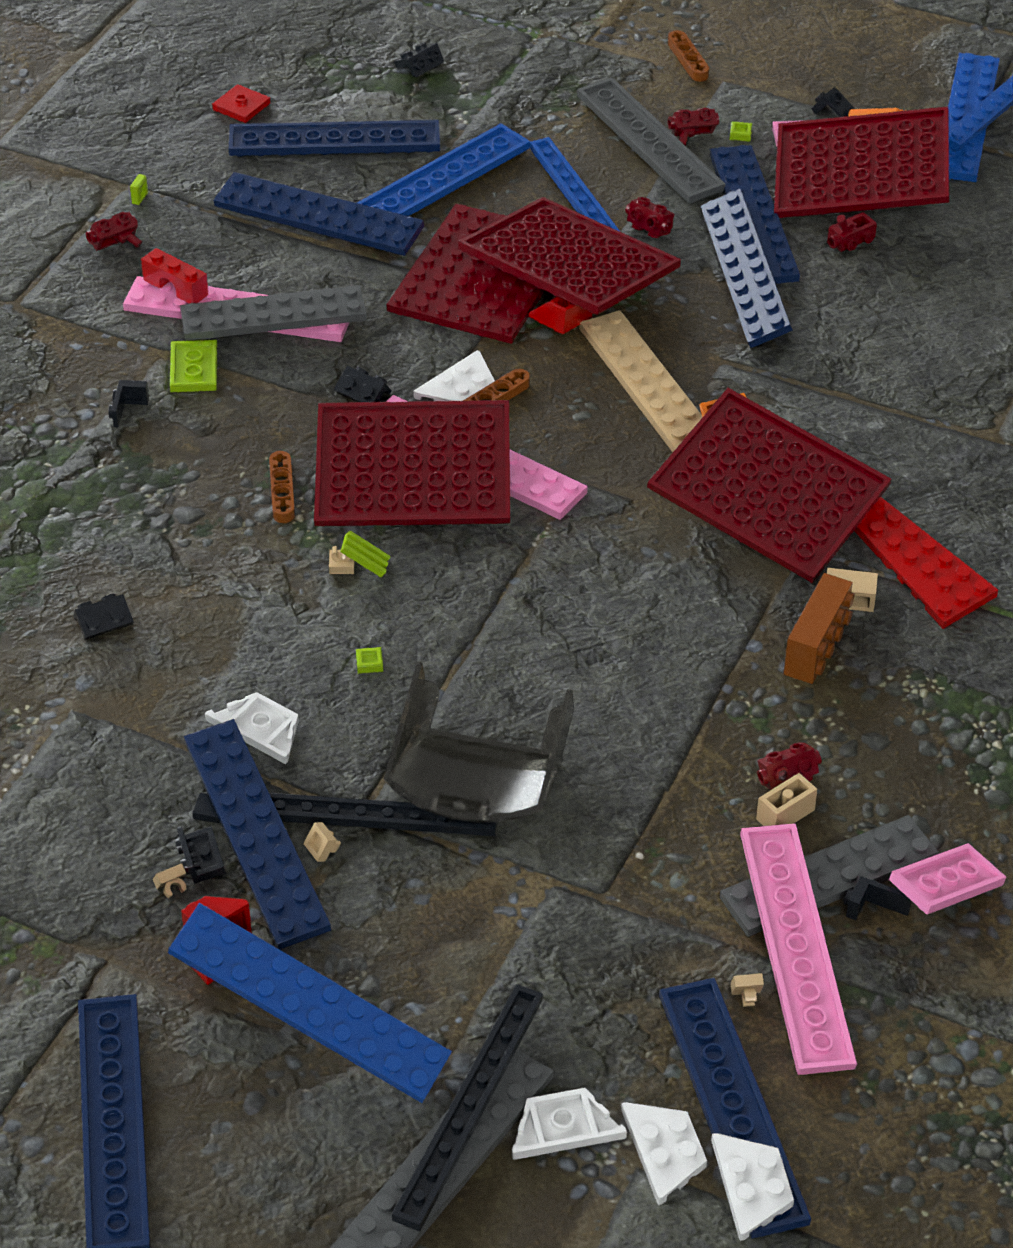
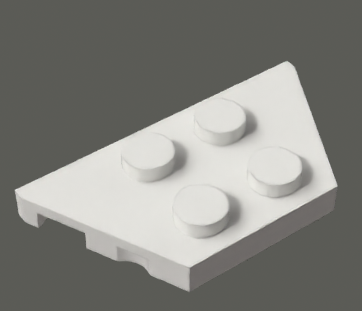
[414,350,495,401]
[205,692,299,764]
[512,1088,627,1160]
[621,1102,707,1205]
[712,1133,794,1241]

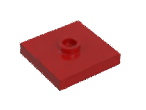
[212,84,271,123]

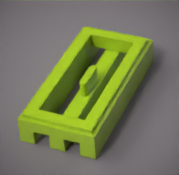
[340,531,390,577]

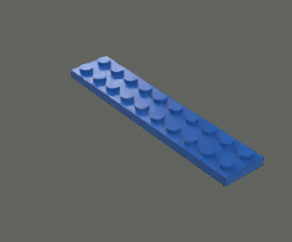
[948,53,1000,182]
[357,123,530,216]
[168,903,452,1103]

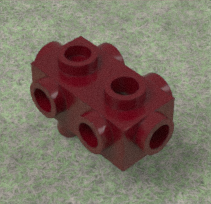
[667,108,719,146]
[625,197,674,238]
[86,212,142,251]
[827,212,877,252]
[757,742,822,790]

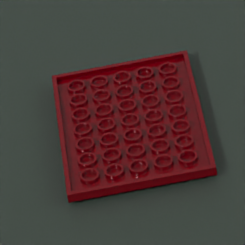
[774,106,950,218]
[458,197,681,315]
[386,204,545,344]
[647,388,892,583]
[314,400,510,526]

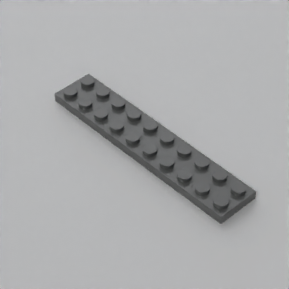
[577,78,725,203]
[331,1050,554,1248]

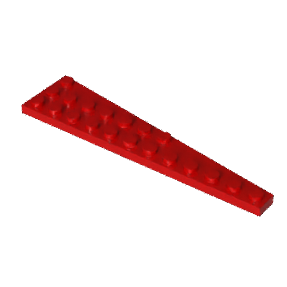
[854,497,998,629]

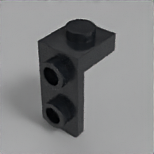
[811,86,855,117]
[108,380,149,428]
[844,876,912,921]

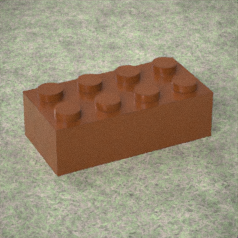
[784,573,855,684]

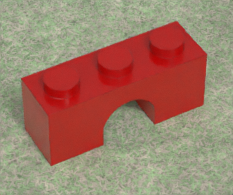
[141,248,209,304]

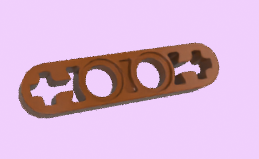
[668,30,709,82]
[463,369,530,401]
[269,451,295,523]

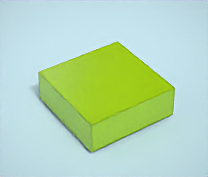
[730,122,752,142]
[130,174,148,205]
[356,647,383,674]

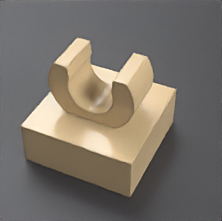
[329,546,355,574]
[303,822,341,862]
[153,863,186,898]
[730,973,764,1007]

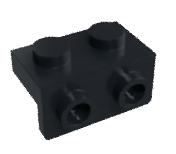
[394,42,444,78]
[334,366,392,402]
[73,594,134,640]
[174,826,226,884]

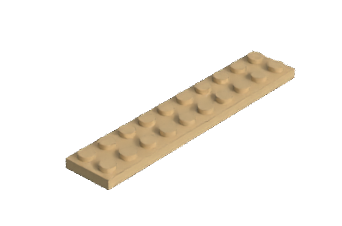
[579,310,702,452]

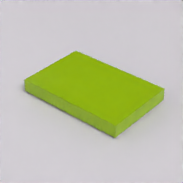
[170,340,217,392]

